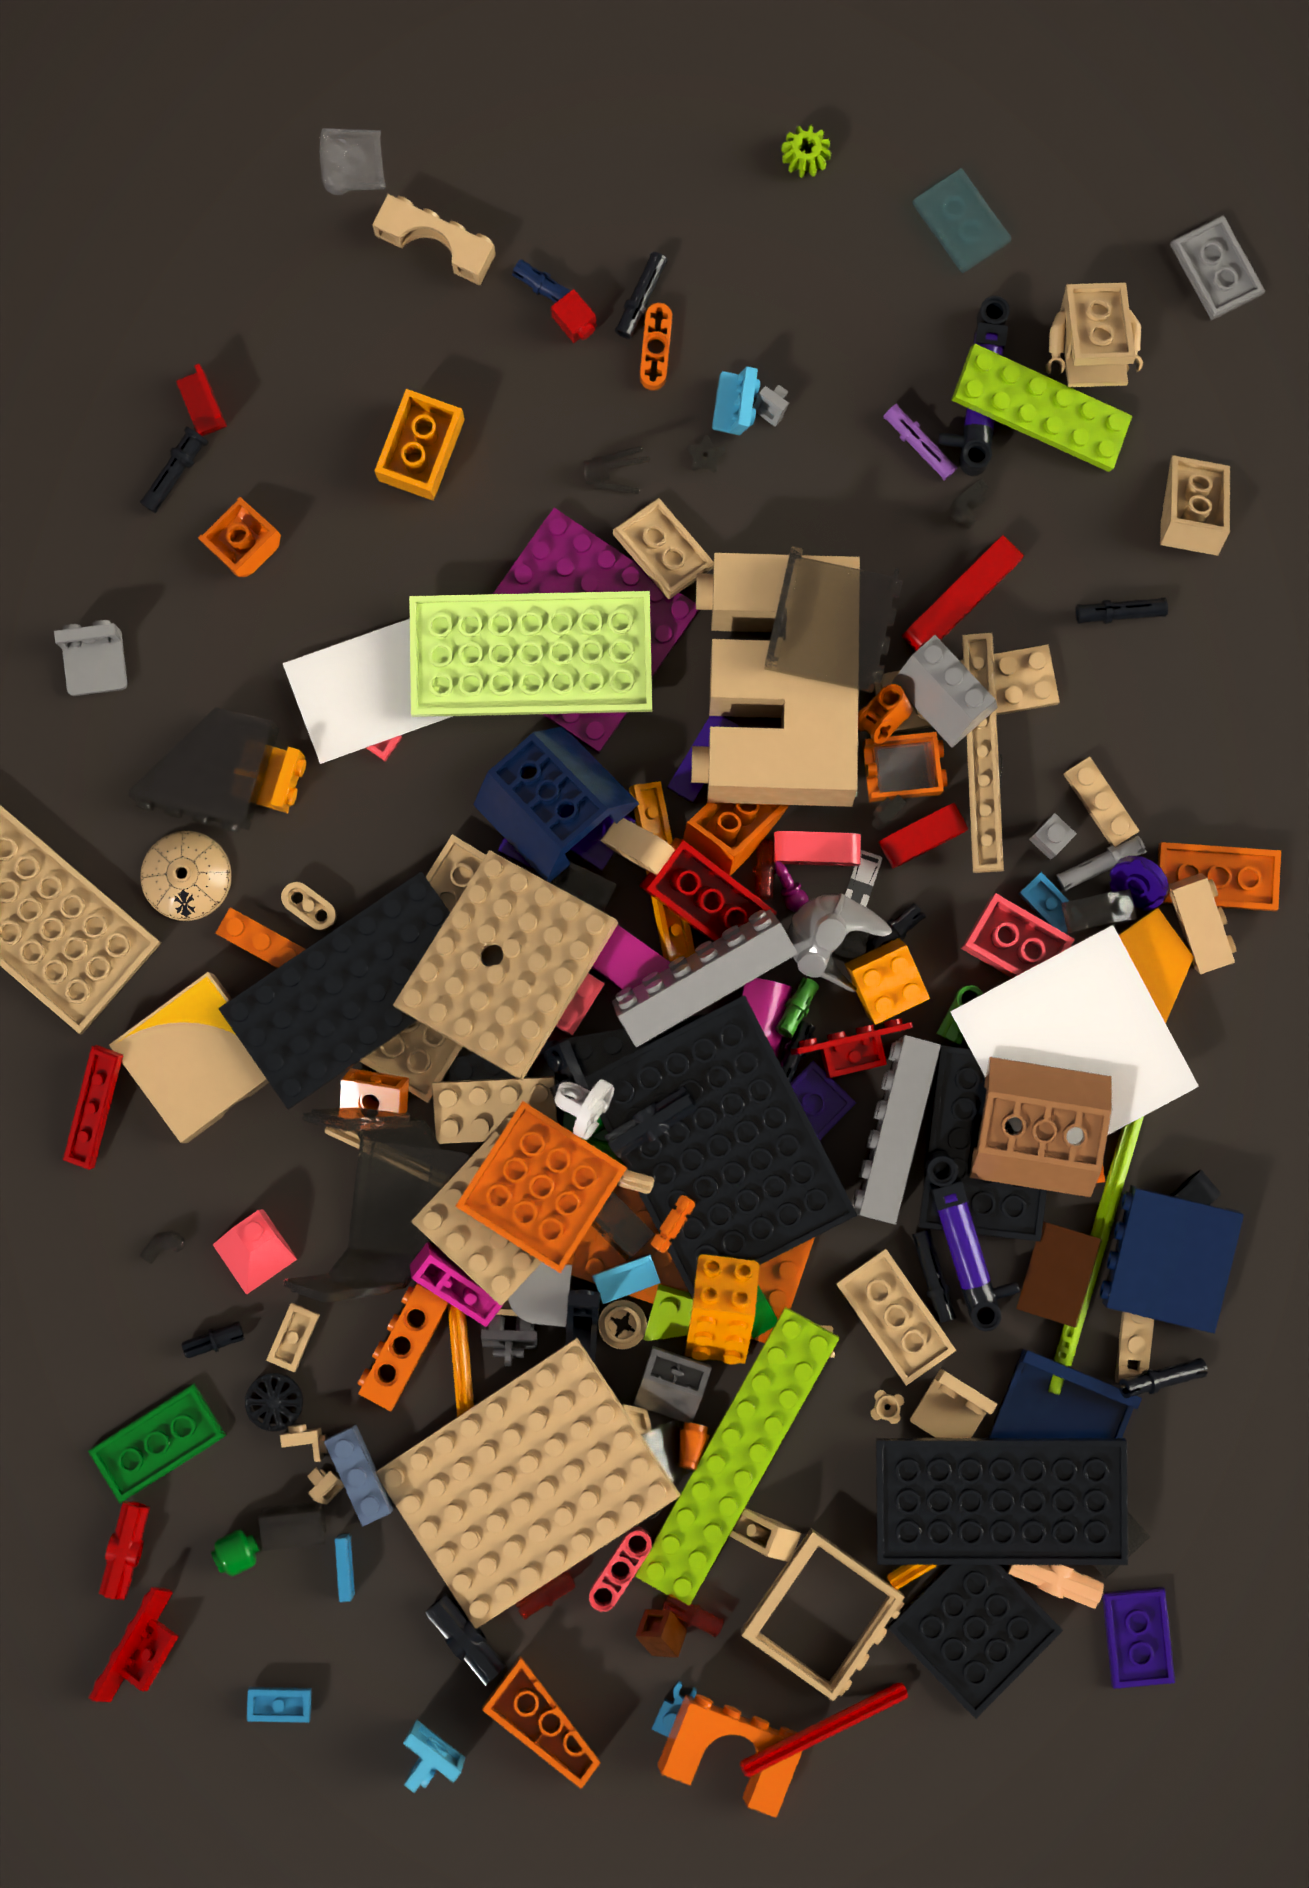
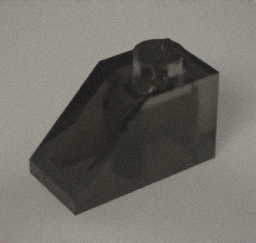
[1061,889,1137,933]

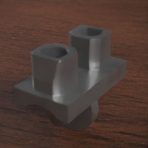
[481,1315,538,1366]

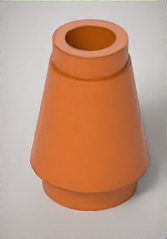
[679,1423,710,1470]

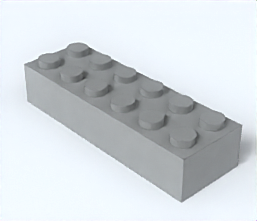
[611,909,798,1047]
[852,1035,941,1225]

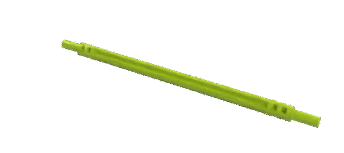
[1048,1116,1144,1395]

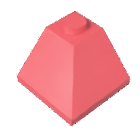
[212,1209,298,1295]

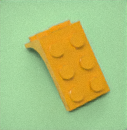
[685,1254,759,1365]

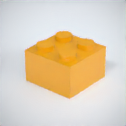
[844,938,930,1025]

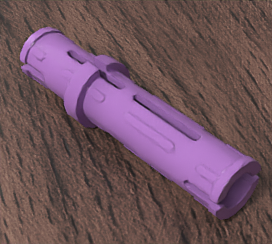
[883,403,958,481]

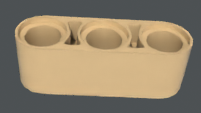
[601,818,675,875]

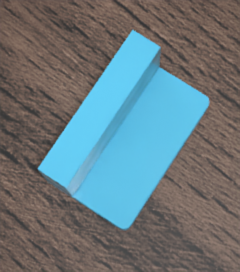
[592,1254,661,1304]

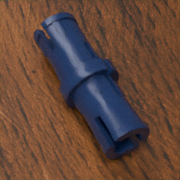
[512,259,571,303]

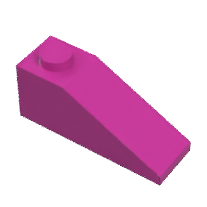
[410,1242,504,1327]

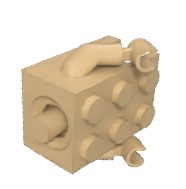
[1045,283,1143,387]

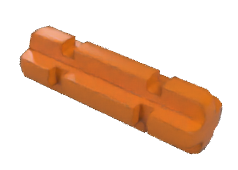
[651,1195,696,1253]

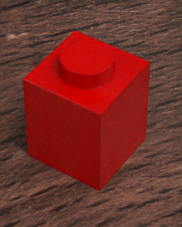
[551,289,597,343]

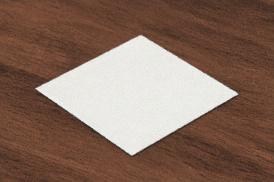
[950,925,1199,1144]

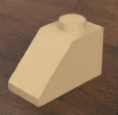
[729,1508,802,1562]

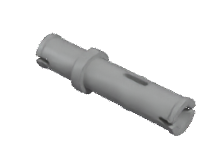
[1056,835,1146,892]

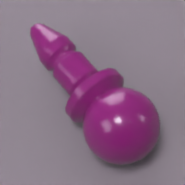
[775,860,809,912]

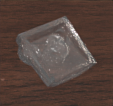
[320,128,386,195]

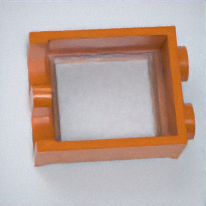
[862,732,948,803]

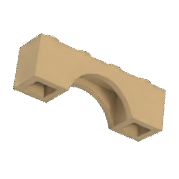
[372,194,496,285]

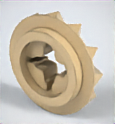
[598,1300,647,1349]

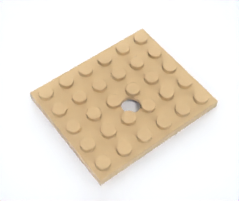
[393,850,619,1080]

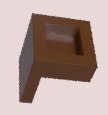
[635,1609,687,1658]

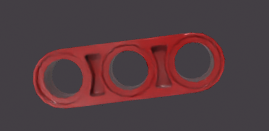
[878,802,969,869]

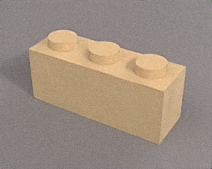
[1169,873,1237,974]

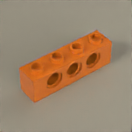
[357,1283,450,1411]

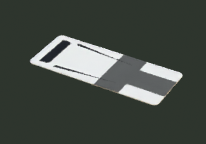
[845,850,882,907]

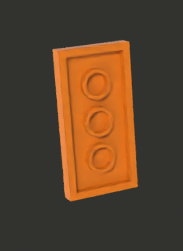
[1158,842,1281,911]

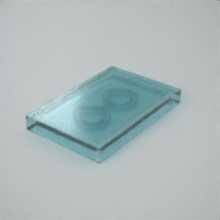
[912,168,1012,274]

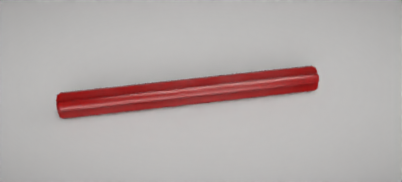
[740,1683,908,1777]

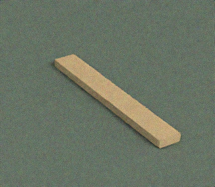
[962,633,1004,873]

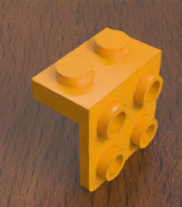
[231,741,306,813]

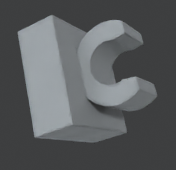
[753,385,789,427]

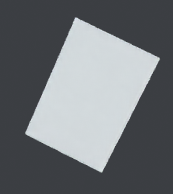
[283,618,453,764]

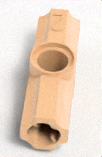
[1007,1565,1104,1609]

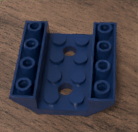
[473,727,639,883]

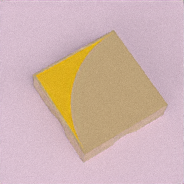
[109,972,269,1143]

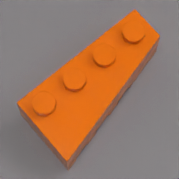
[482,1656,600,1789]

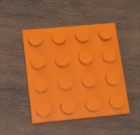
[455,1101,627,1273]

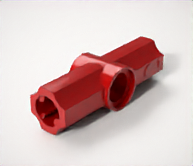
[99,1501,150,1600]

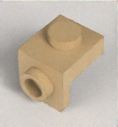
[280,1424,328,1462]

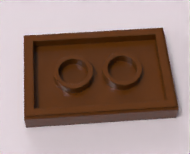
[1016,1222,1102,1328]

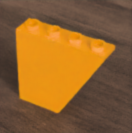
[1118,908,1194,1023]

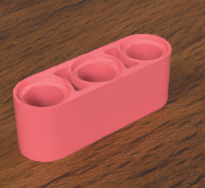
[773,831,861,866]
[589,1527,651,1612]

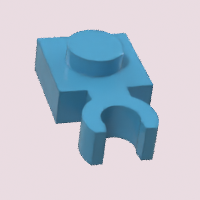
[652,1681,697,1737]

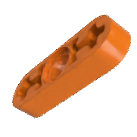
[640,303,672,390]

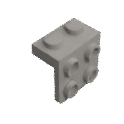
[54,620,128,696]

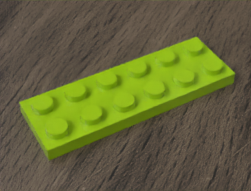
[952,344,1132,472]

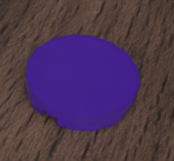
[1109,856,1169,911]

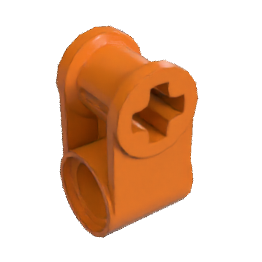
[858,684,913,744]

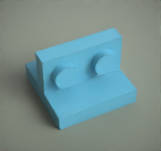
[403,1720,466,1793]

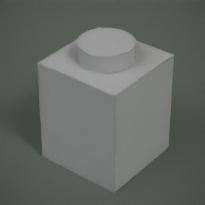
[1029,813,1077,860]

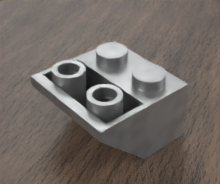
[633,1346,712,1423]

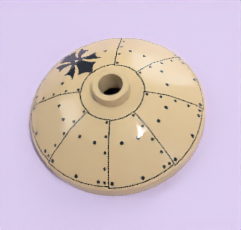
[141,831,232,921]

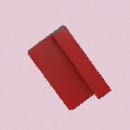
[176,363,227,437]

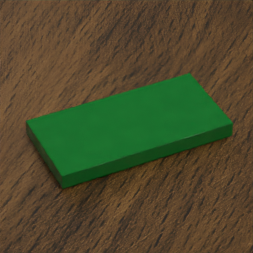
[88,1384,226,1504]

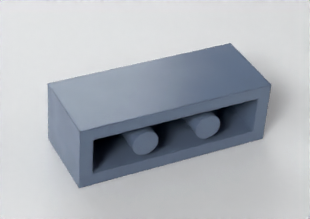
[324,1424,394,1527]

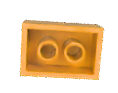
[375,389,465,501]

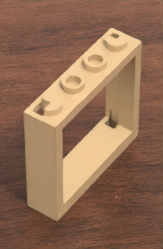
[741,1528,905,1701]

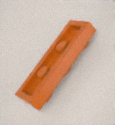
[215,907,306,968]

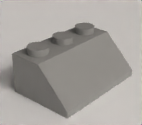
[892,635,997,748]

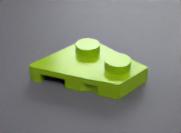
[643,1284,693,1341]

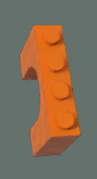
[657,1694,802,1818]

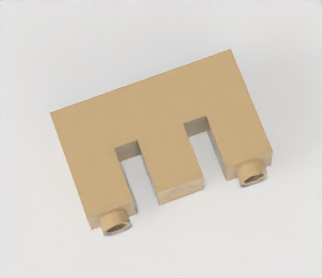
[691,553,860,807]

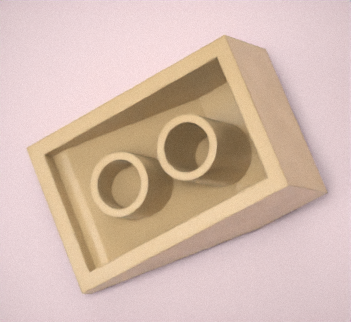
[1160,455,1230,556]

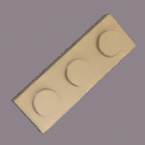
[1063,757,1140,847]

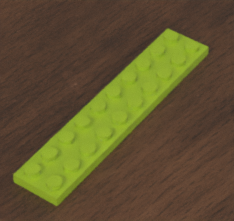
[635,1306,840,1607]

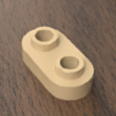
[281,882,337,931]

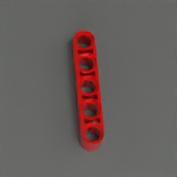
[902,535,1025,651]

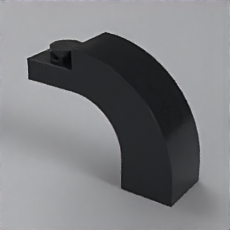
[565,1290,600,1364]

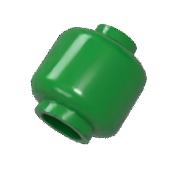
[211,1530,260,1576]

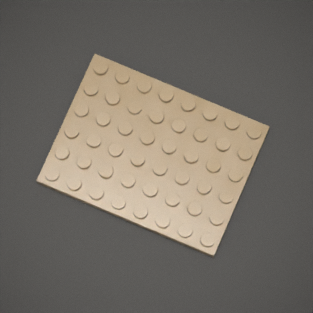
[376,1338,680,1629]

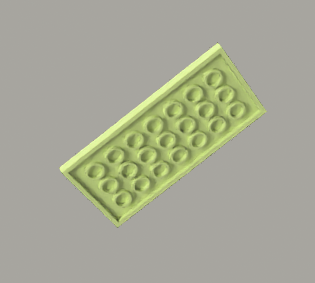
[409,591,652,717]

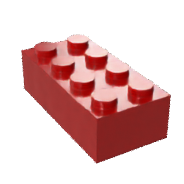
[639,838,777,942]

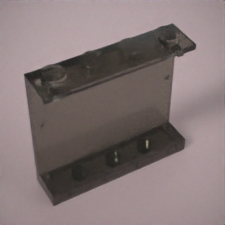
[764,546,903,692]

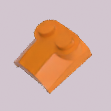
[198,497,281,577]

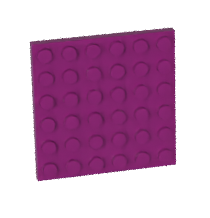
[493,508,700,753]

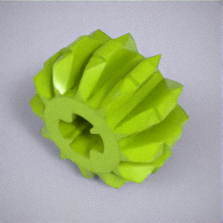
[781,125,831,178]

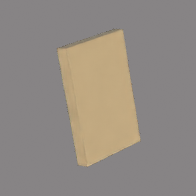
[612,498,714,600]

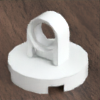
[554,1079,614,1140]

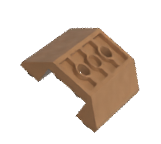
[969,1057,1112,1197]

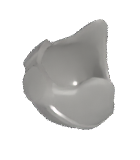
[788,893,892,992]

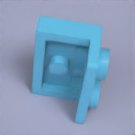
[712,366,760,435]

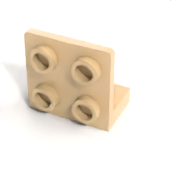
[910,1368,998,1438]

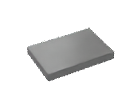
[1170,215,1265,321]

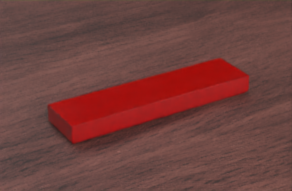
[63,1045,123,1170]

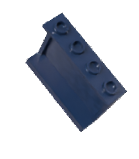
[1099,1185,1244,1334]
[988,1349,1142,1438]

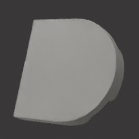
[508,1262,572,1327]

